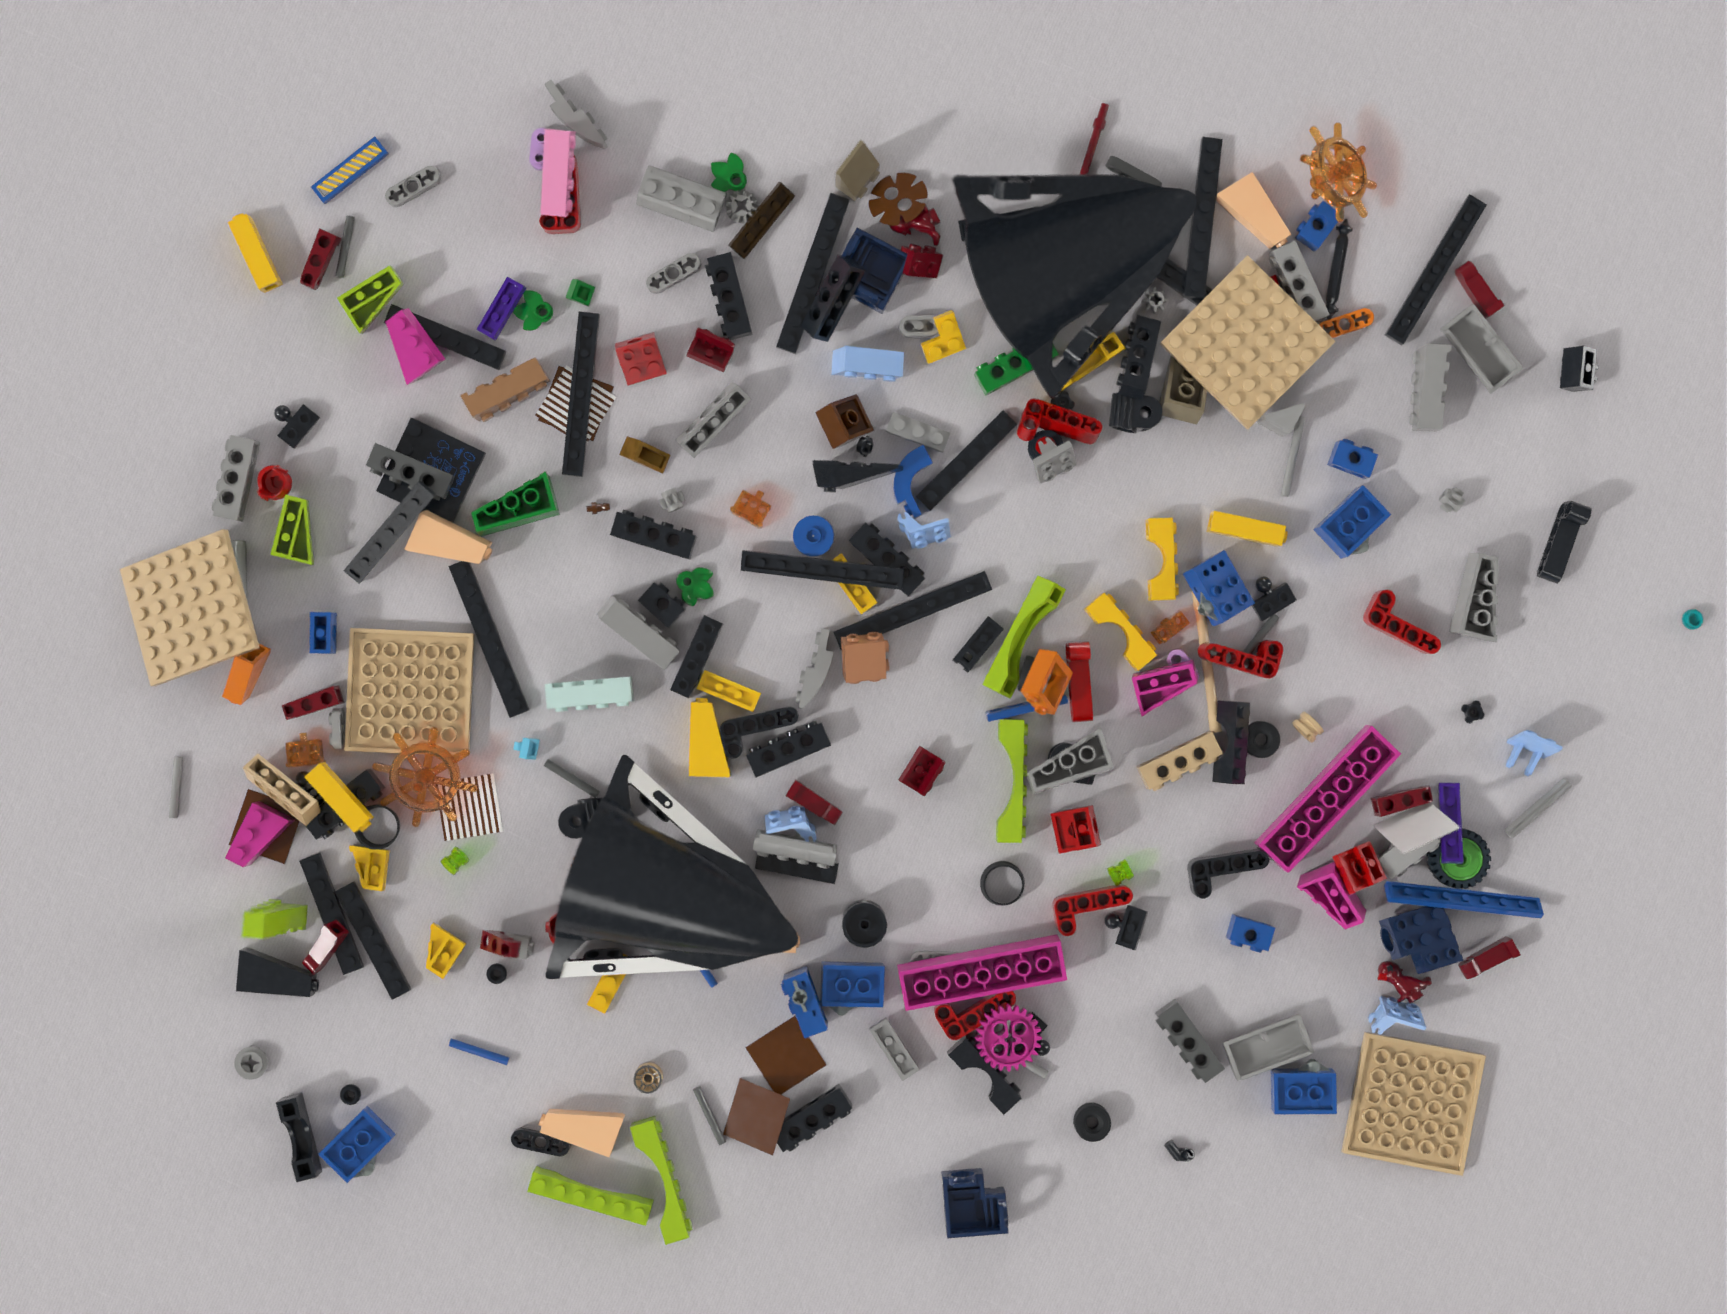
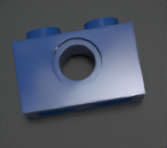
[1295,201,1343,252]
[1327,439,1378,479]
[310,612,337,654]
[1226,914,1275,953]

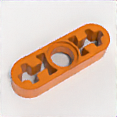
[1319,308,1374,338]

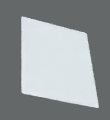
[1373,802,1460,854]

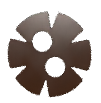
[869,173,928,226]

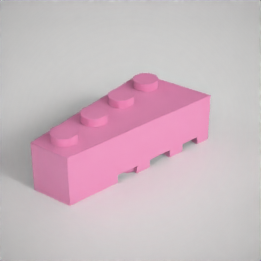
[540,129,576,217]

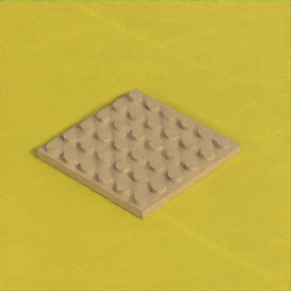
[1160,255,1336,430]
[120,529,260,686]
[344,628,475,756]
[1341,1032,1486,1176]

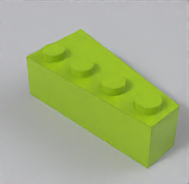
[242,899,308,939]

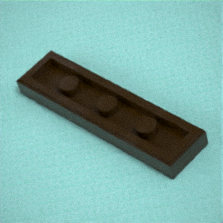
[728,182,795,259]

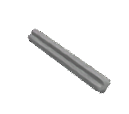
[1505,778,1572,838]

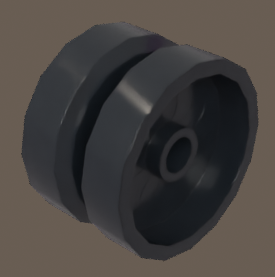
[842,899,887,948]

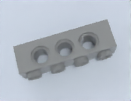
[1269,240,1330,322]
[676,381,751,458]
[212,435,260,522]

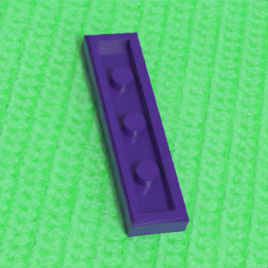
[1438,783,1464,864]

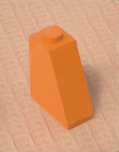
[222,643,271,705]

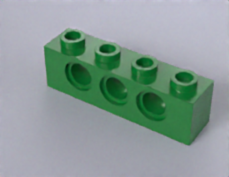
[974,344,1059,396]

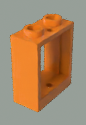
[1021,649,1073,715]

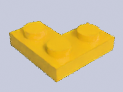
[920,310,966,364]

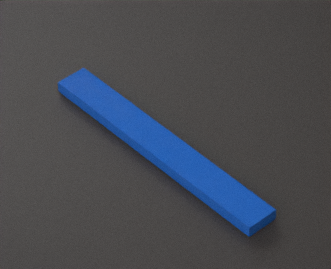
[1384,881,1544,919]

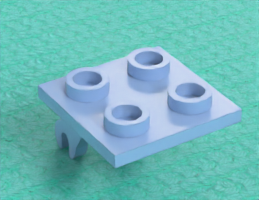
[898,512,951,549]
[1506,730,1562,776]
[765,806,817,842]
[1368,996,1426,1035]

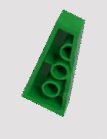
[471,471,560,537]

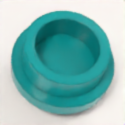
[1682,609,1703,630]

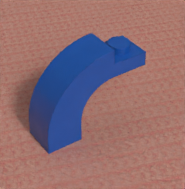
[893,445,933,519]

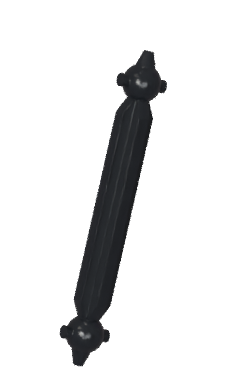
[1326,219,1353,320]

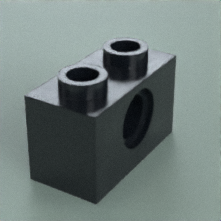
[638,582,686,628]

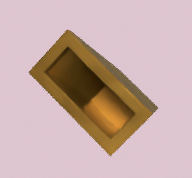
[619,436,671,474]

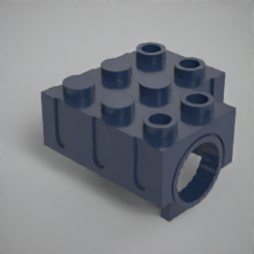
[842,227,907,314]
[1379,906,1464,974]
[941,1168,1009,1239]

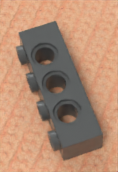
[366,443,455,501]
[1155,999,1225,1083]

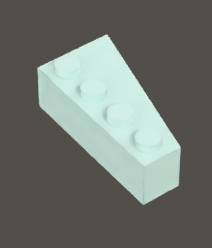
[545,676,634,712]

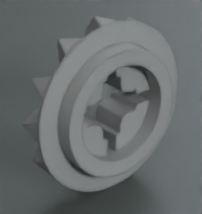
[726,190,758,223]
[234,1046,269,1080]

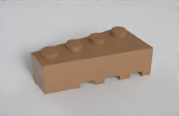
[460,357,550,422]

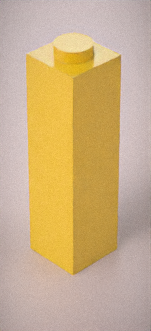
[228,213,283,293]
[1206,511,1288,547]
[305,762,374,833]

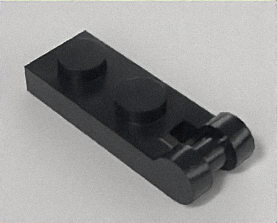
[952,616,1004,673]

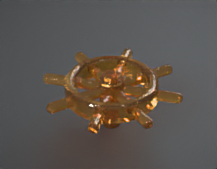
[1300,122,1377,222]
[372,727,478,827]

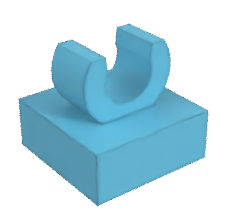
[513,737,540,760]

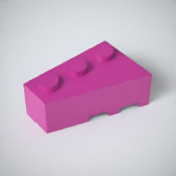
[386,308,445,385]
[1132,660,1198,716]
[225,801,296,867]
[1297,862,1366,930]

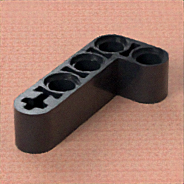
[1537,501,1592,584]
[720,707,799,759]
[1187,849,1269,899]

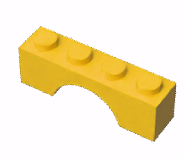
[1059,331,1125,393]
[1145,518,1179,601]
[1084,593,1157,671]

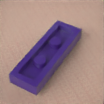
[476,277,526,341]

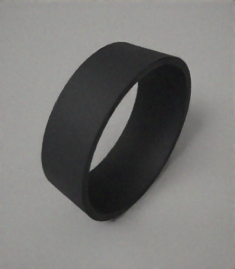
[355,804,400,850]
[980,861,1025,906]

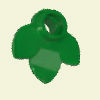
[711,152,747,192]
[513,290,553,331]
[676,567,714,606]

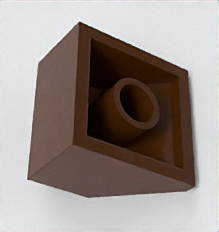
[815,394,874,449]

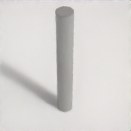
[169,756,183,818]

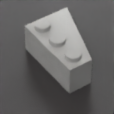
[1376,837,1440,879]

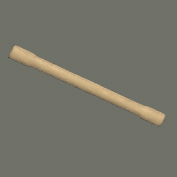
[1192,592,1222,733]

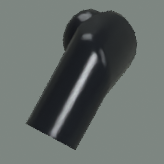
[1164,1140,1195,1162]

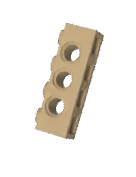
[1136,731,1223,791]
[243,754,321,826]

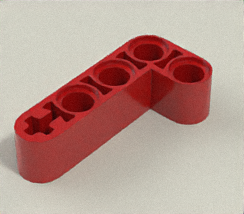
[539,155,581,234]
[1017,398,1103,444]
[1363,590,1441,654]
[1197,640,1284,679]
[1065,642,1093,723]
[1052,884,1133,936]
[934,991,1016,1040]

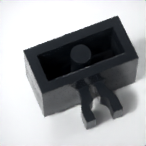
[1560,346,1599,392]

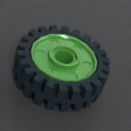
[1427,828,1491,889]

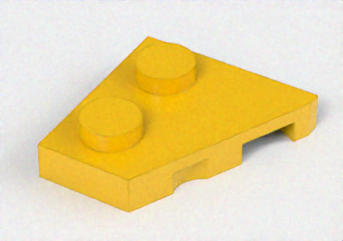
[349,845,390,891]
[426,922,466,979]

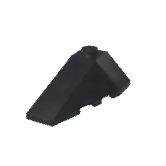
[813,460,903,493]

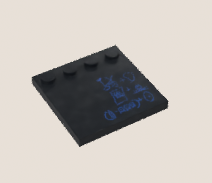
[376,417,486,523]

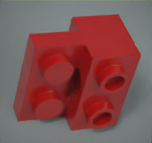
[615,332,667,386]
[1051,805,1101,854]
[1332,841,1387,895]

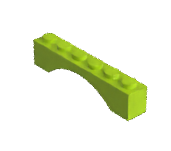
[982,575,1066,699]
[996,719,1028,843]
[630,1116,693,1245]
[527,1166,654,1226]

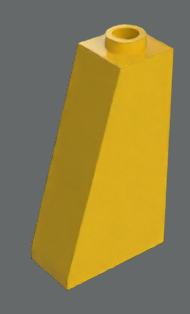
[689,698,731,777]

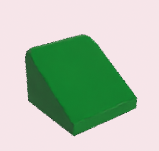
[566,279,595,306]

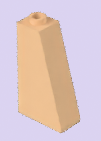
[1216,172,1291,249]
[405,510,493,564]
[539,1109,625,1157]

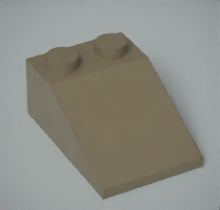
[835,140,880,201]
[1159,355,1207,425]

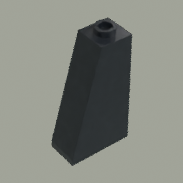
[236,947,319,997]

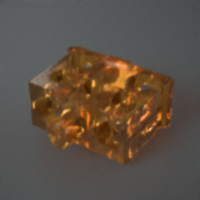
[730,490,771,529]
[1150,610,1190,645]
[285,733,326,768]

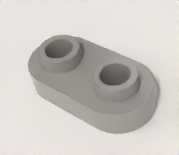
[899,315,938,337]
[328,708,345,749]

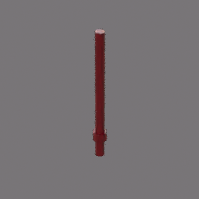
[1079,103,1109,175]

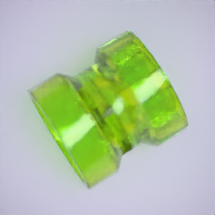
[440,846,470,875]
[1107,859,1134,886]

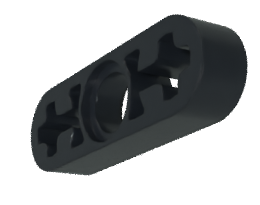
[511,1127,571,1157]

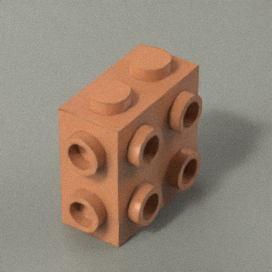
[841,632,889,684]

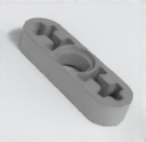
[385,166,441,207]
[646,253,701,294]

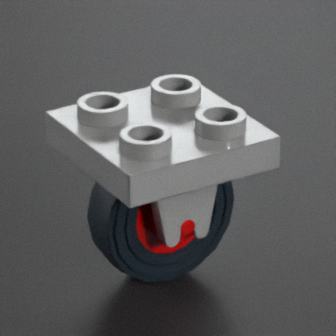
[1028,430,1076,484]

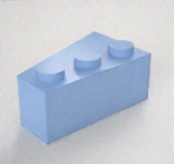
[831,346,904,382]

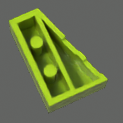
[337,265,404,334]
[270,494,314,565]

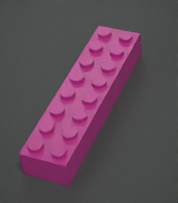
[1254,725,1401,873]
[897,934,1067,1011]

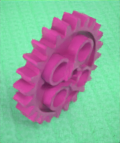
[975,1004,1042,1072]

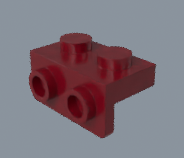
[901,244,943,278]
[686,328,735,373]
[898,746,946,796]

